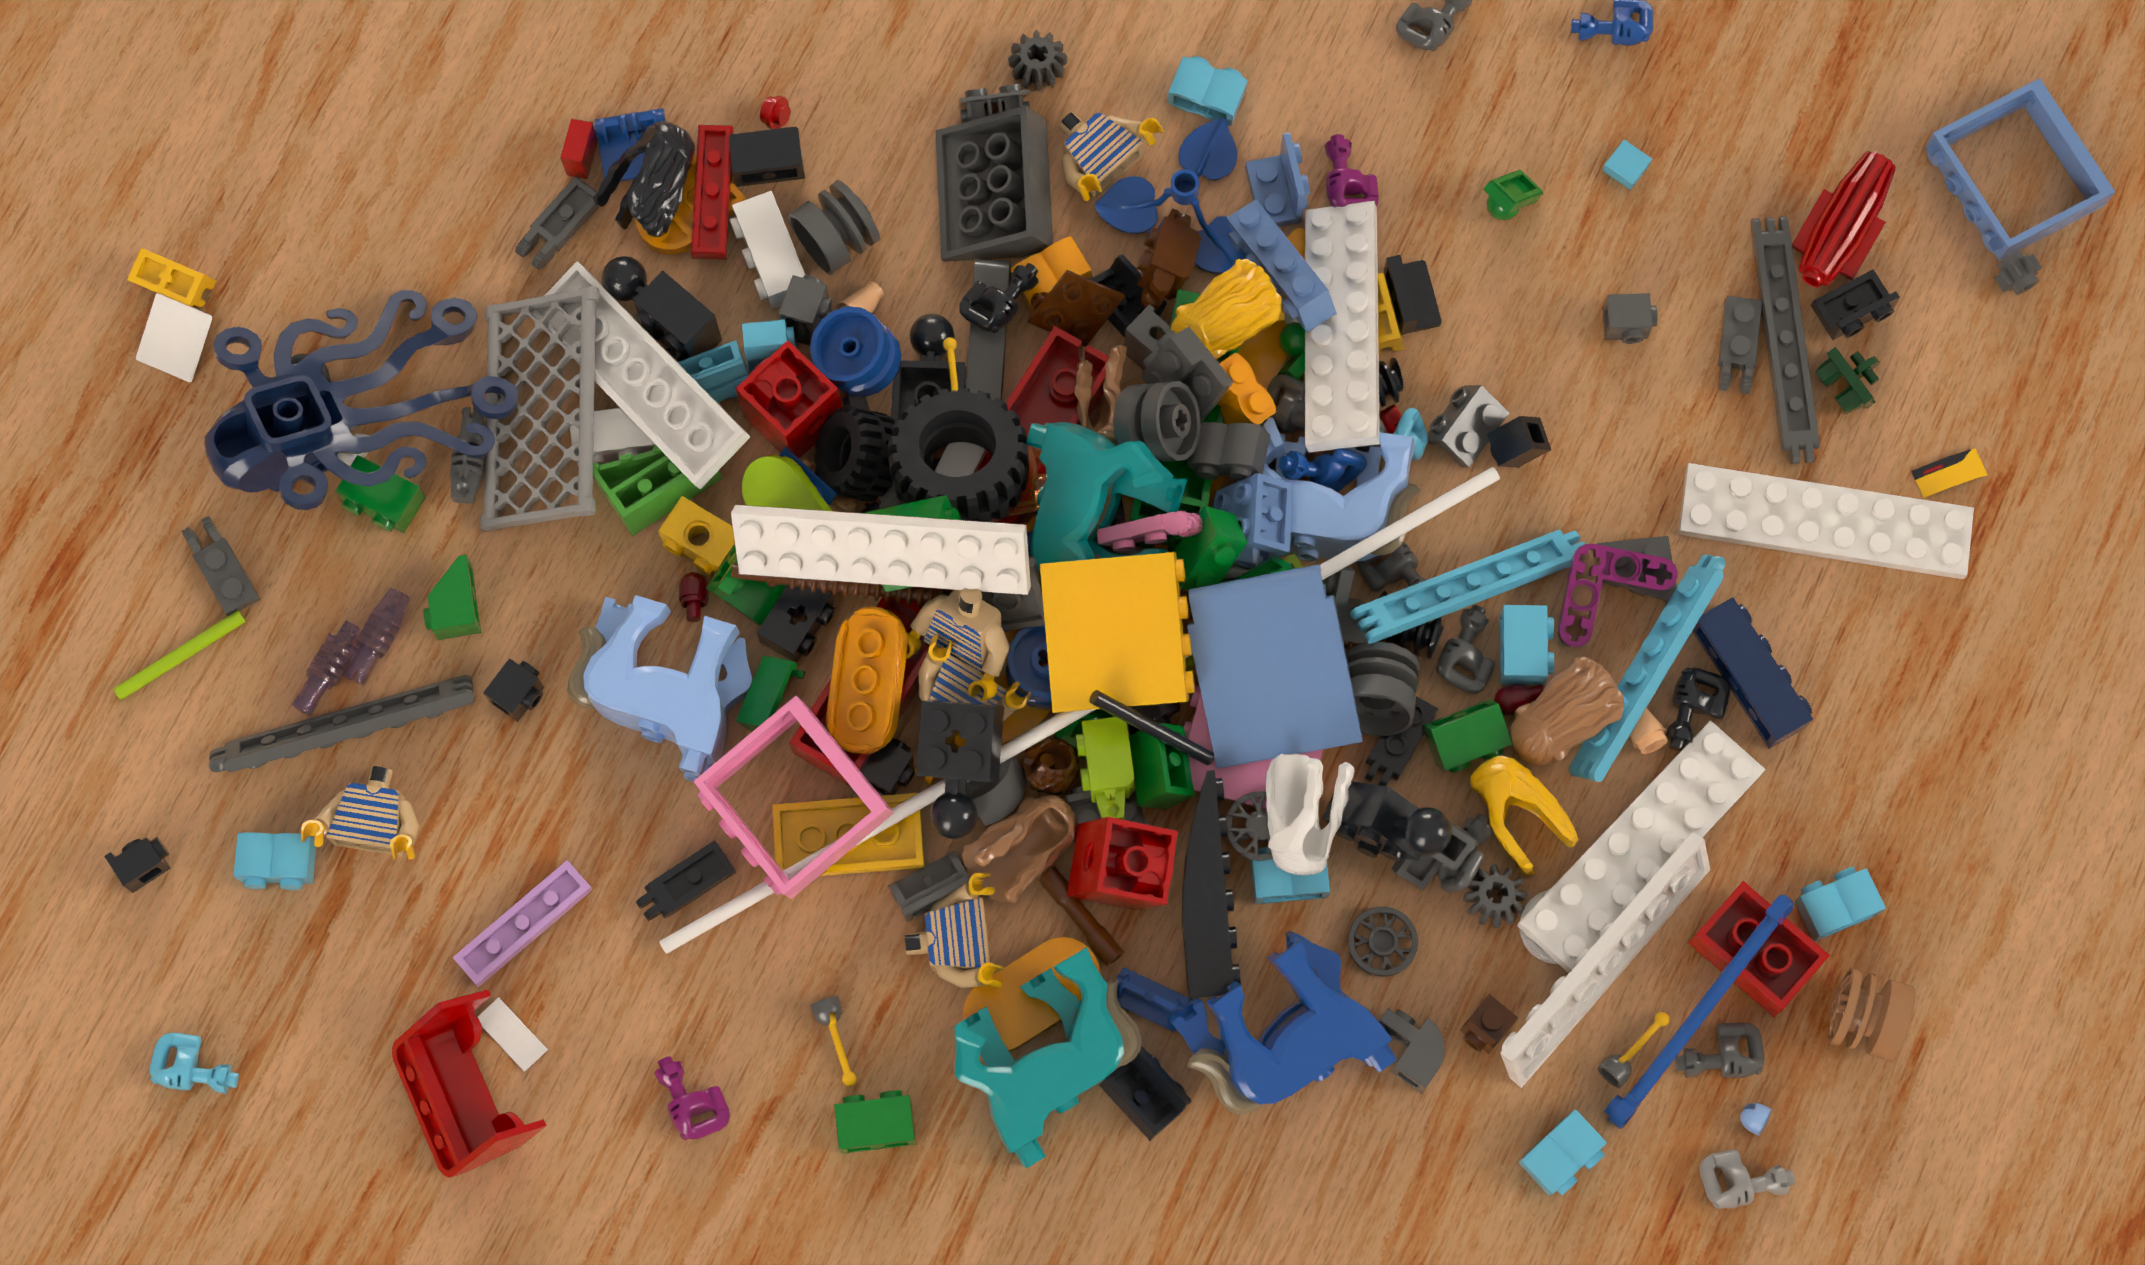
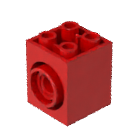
[735,340,842,458]
[1067,817,1178,910]

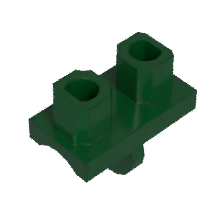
[1815,347,1880,414]

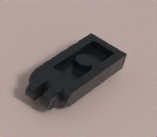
[1364,696,1438,786]
[636,840,736,921]

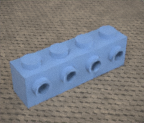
[1227,199,1337,332]

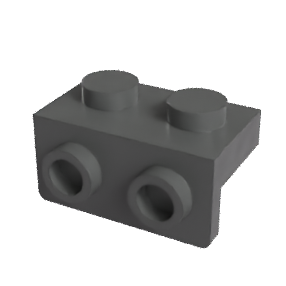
[1427,385,1509,467]

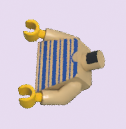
[1059,112,1164,201]
[906,588,1009,702]
[918,635,1031,722]
[301,766,419,860]
[905,873,1003,988]

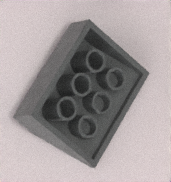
[935,105,1053,262]

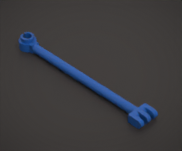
[1604,895,1794,1129]

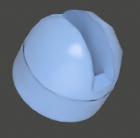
[1740,1103,1772,1136]

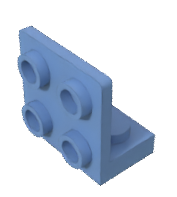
[1245,132,1310,227]
[1213,473,1293,556]

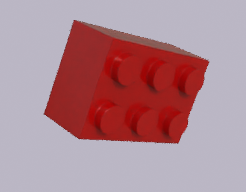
[1688,881,1830,1018]

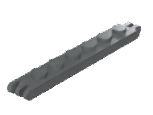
[1751,216,1819,464]
[209,675,474,772]

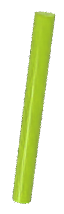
[113,610,246,700]

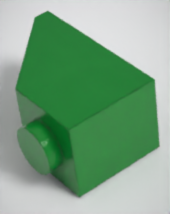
[423,554,481,640]

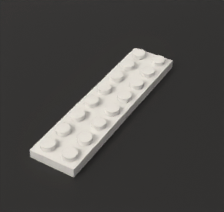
[1305,201,1380,452]
[533,261,750,489]
[1678,463,1974,579]
[731,505,1031,595]
[1517,720,1766,973]
[1500,831,1711,1088]

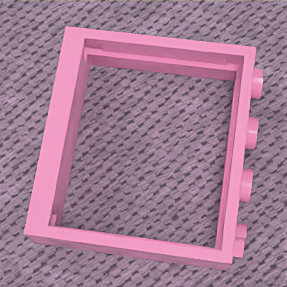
[693,696,894,899]

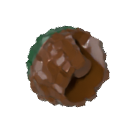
[1022,737,1080,795]

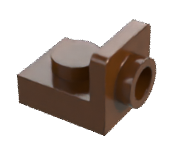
[1460,994,1518,1054]

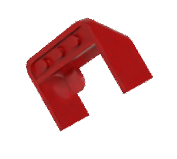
[392,990,547,1178]

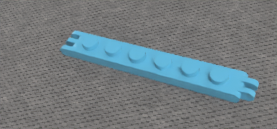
[1350,530,1585,644]
[1569,554,1725,782]

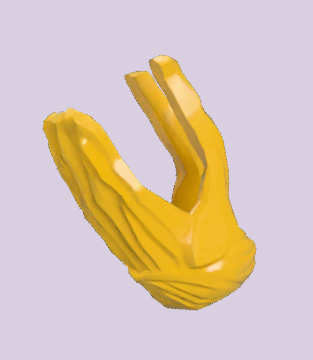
[1171,259,1285,360]
[1470,756,1579,876]

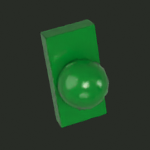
[1483,169,1544,221]
[1277,322,1305,379]

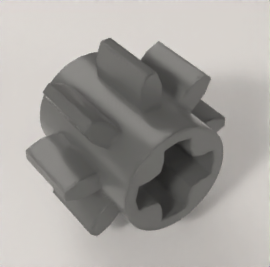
[1995,251,2042,295]

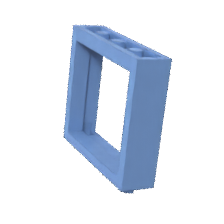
[1925,78,2115,261]

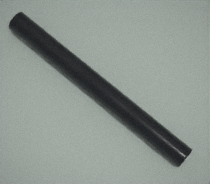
[1089,690,1214,766]

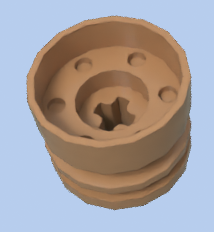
[1828,967,1915,1062]

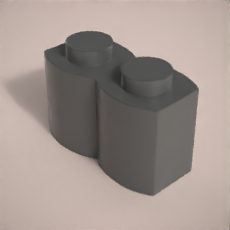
[1187,422,1270,481]

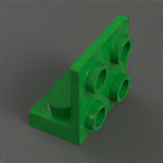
[706,544,787,627]

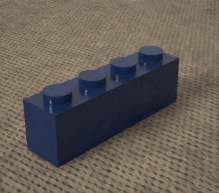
[1692,597,1813,749]

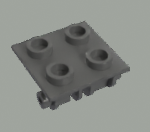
[959,84,1030,123]

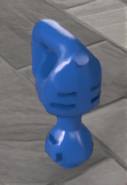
[1571,0,1653,46]
[1279,448,1367,492]

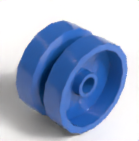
[810,306,902,397]
[1005,625,1052,710]

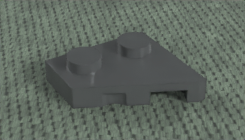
[1597,536,1677,605]

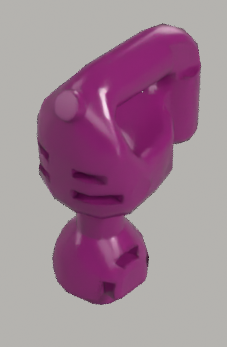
[1324,134,1379,207]
[654,1056,730,1140]

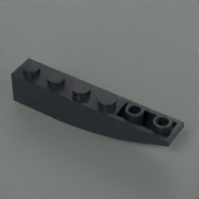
[1182,770,1241,998]

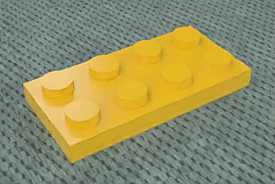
[772,793,925,876]

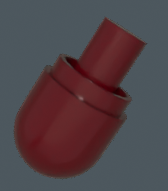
[679,572,708,622]
[1494,683,1544,716]

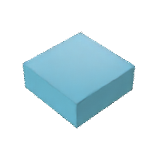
[1602,140,1652,190]

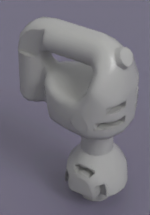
[1699,1149,1795,1209]

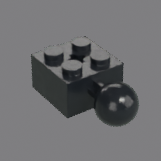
[601,256,722,362]
[891,314,967,422]
[916,700,1004,839]
[1322,781,1452,862]

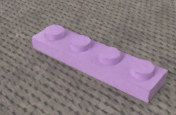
[453,860,593,987]

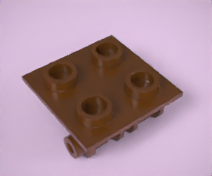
[1028,270,1125,347]

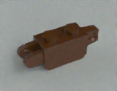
[1136,208,1202,311]

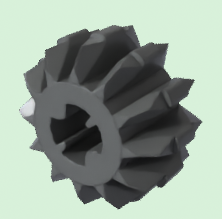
[1008,29,1067,91]
[1463,864,1527,928]

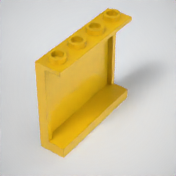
[1040,552,1195,713]

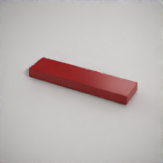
[691,125,734,260]

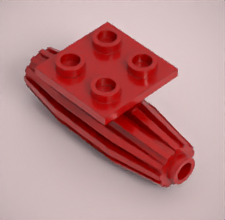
[1792,151,1896,287]

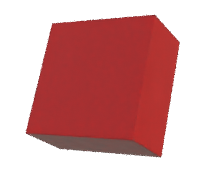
[560,118,598,179]

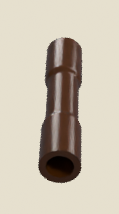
[1038,866,1124,966]

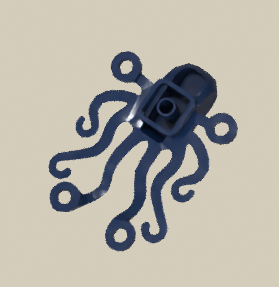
[204,290,519,510]

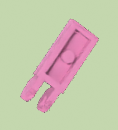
[1097,511,1204,552]

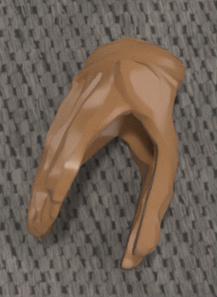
[1075,345,1146,446]
[1509,657,1624,766]
[961,794,1078,903]

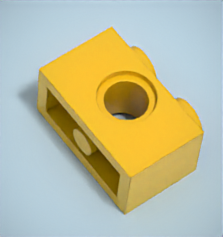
[658,496,735,576]

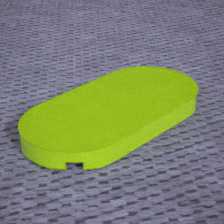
[742,454,833,512]

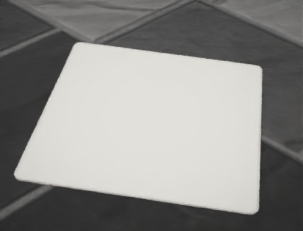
[136,293,212,382]

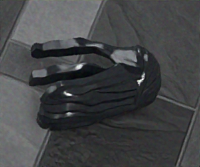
[593,121,695,237]

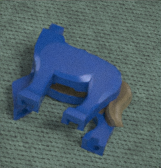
[1167,931,1397,1115]

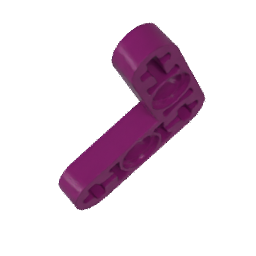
[1558,544,1678,647]

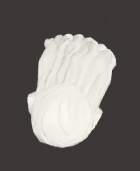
[1266,753,1354,876]

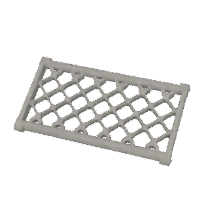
[480,286,599,532]

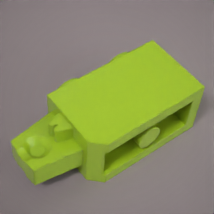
[1076,717,1135,820]

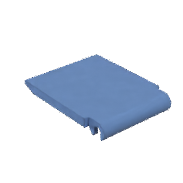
[1187,564,1363,769]

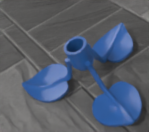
[1095,118,1246,274]

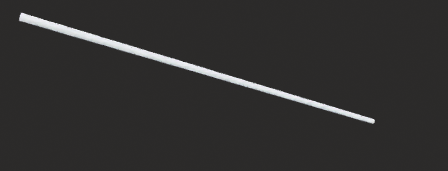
[659,467,1500,954]

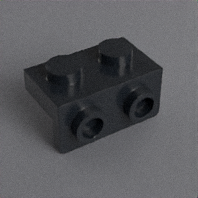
[1090,254,1167,338]
[1810,269,1900,340]
[1099,1046,1191,1141]

